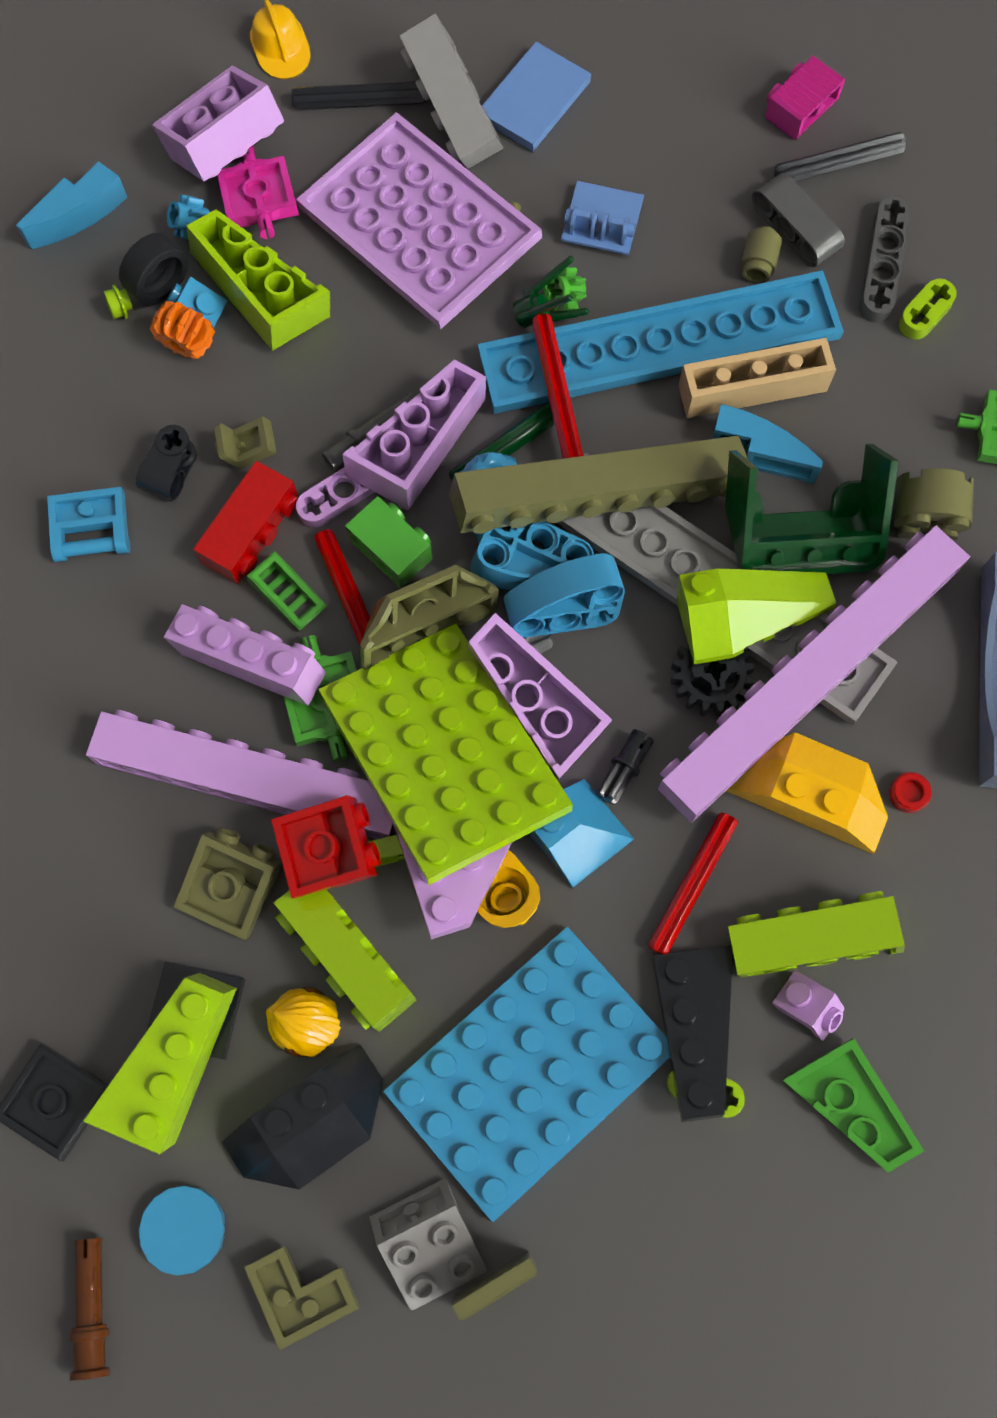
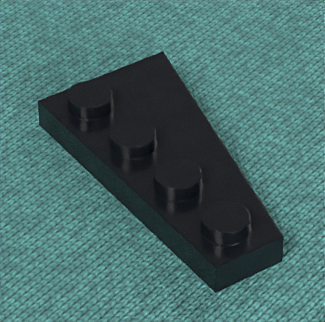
[652,945,733,1122]

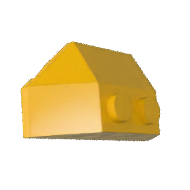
[727,732,888,854]

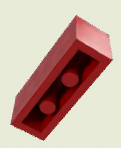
[193,460,299,585]

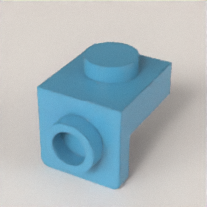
[166,276,228,328]

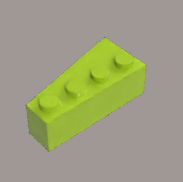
[274,890,417,1032]
[728,891,905,978]

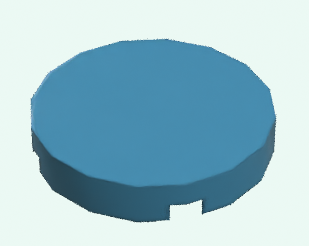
[139,1185,226,1276]

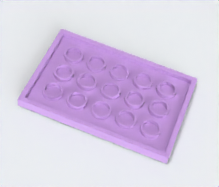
[296,112,542,329]

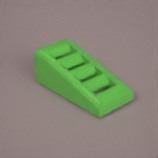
[246,551,327,632]

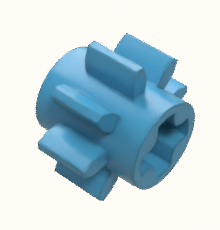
[167,194,210,240]

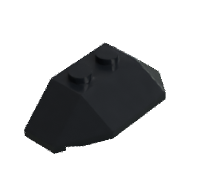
[222,1045,384,1189]

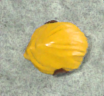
[266,986,341,1057]

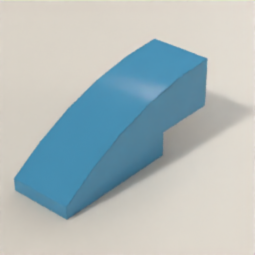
[16,161,128,249]
[712,404,823,484]

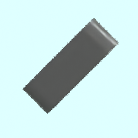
[752,172,845,268]

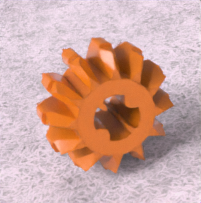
[150,301,215,359]

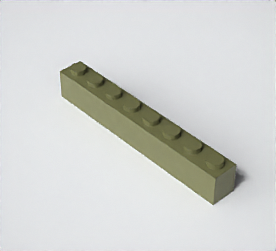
[449,436,748,534]

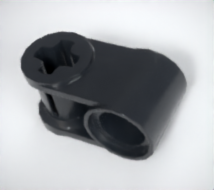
[136,425,197,501]

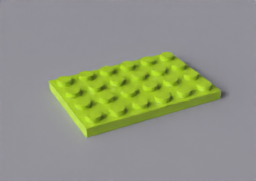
[319,624,573,885]

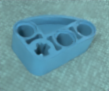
[470,521,594,591]
[503,553,625,638]

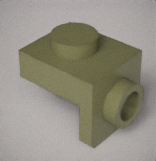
[214,416,277,469]

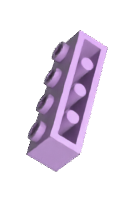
[164,604,326,706]

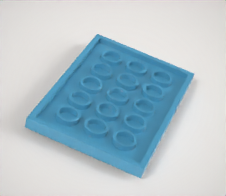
[383,926,670,1223]

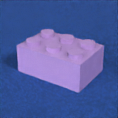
[152,65,284,181]

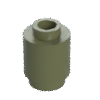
[740,226,782,283]

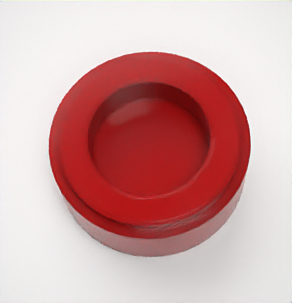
[889,772,932,813]

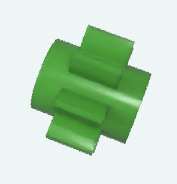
[543,267,587,311]

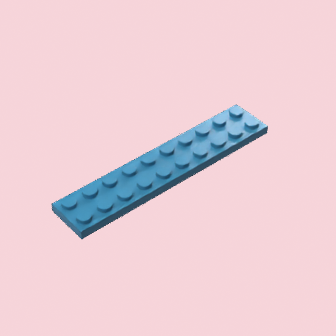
[477,270,844,414]

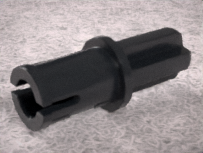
[597,729,654,805]

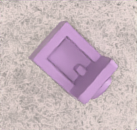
[772,970,845,1041]

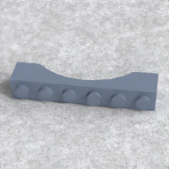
[979,552,997,788]

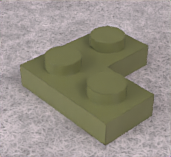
[244,1246,360,1351]

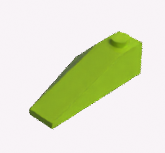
[676,568,837,664]

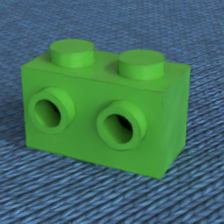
[345,496,433,589]

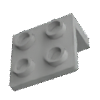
[369,1178,487,1310]

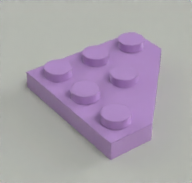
[394,826,512,940]

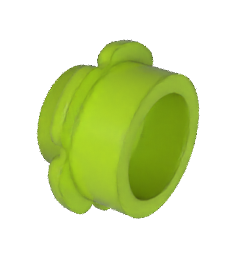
[103,284,133,319]

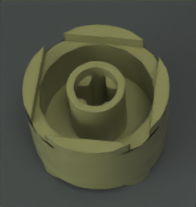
[894,468,974,541]

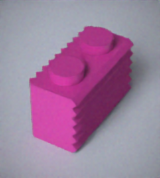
[765,55,845,140]

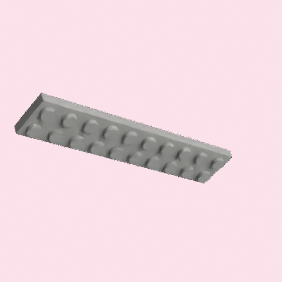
[557,453,898,726]

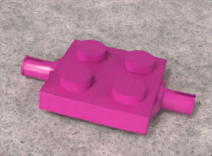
[217,146,299,239]

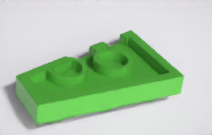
[782,1038,924,1172]

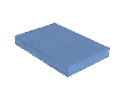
[483,42,591,152]

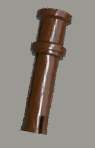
[69,1238,110,1381]

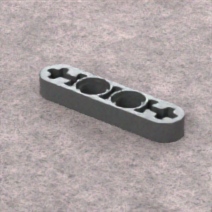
[860,195,910,323]

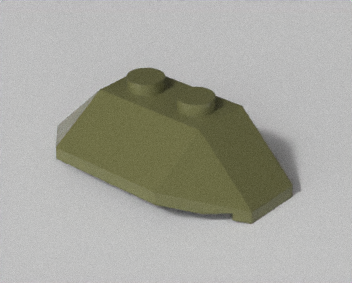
[360,565,499,670]

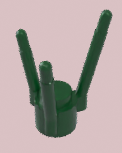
[512,256,589,328]

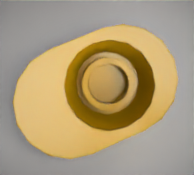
[250,0,311,80]
[478,850,540,928]

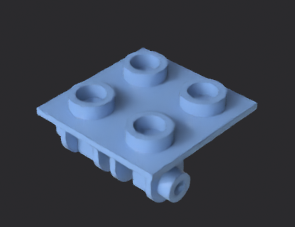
[561,181,644,255]

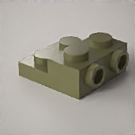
[174,827,283,940]

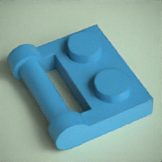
[47,487,131,562]

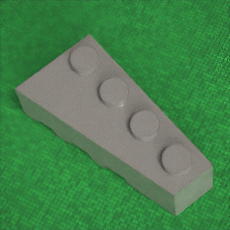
[399,13,503,169]

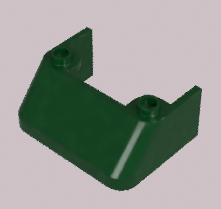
[725,444,898,574]

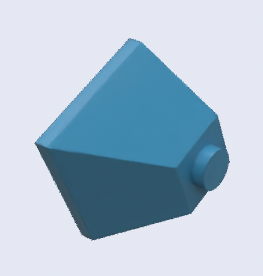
[529,779,634,888]

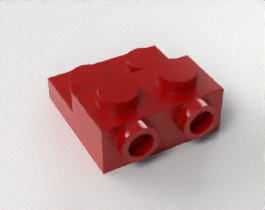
[271,795,381,899]

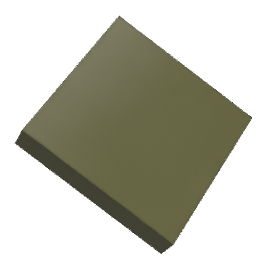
[452,1251,537,1321]

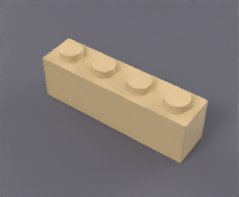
[678,338,836,418]

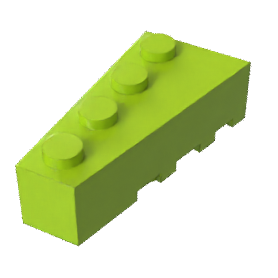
[186,209,330,351]
[83,973,237,1154]

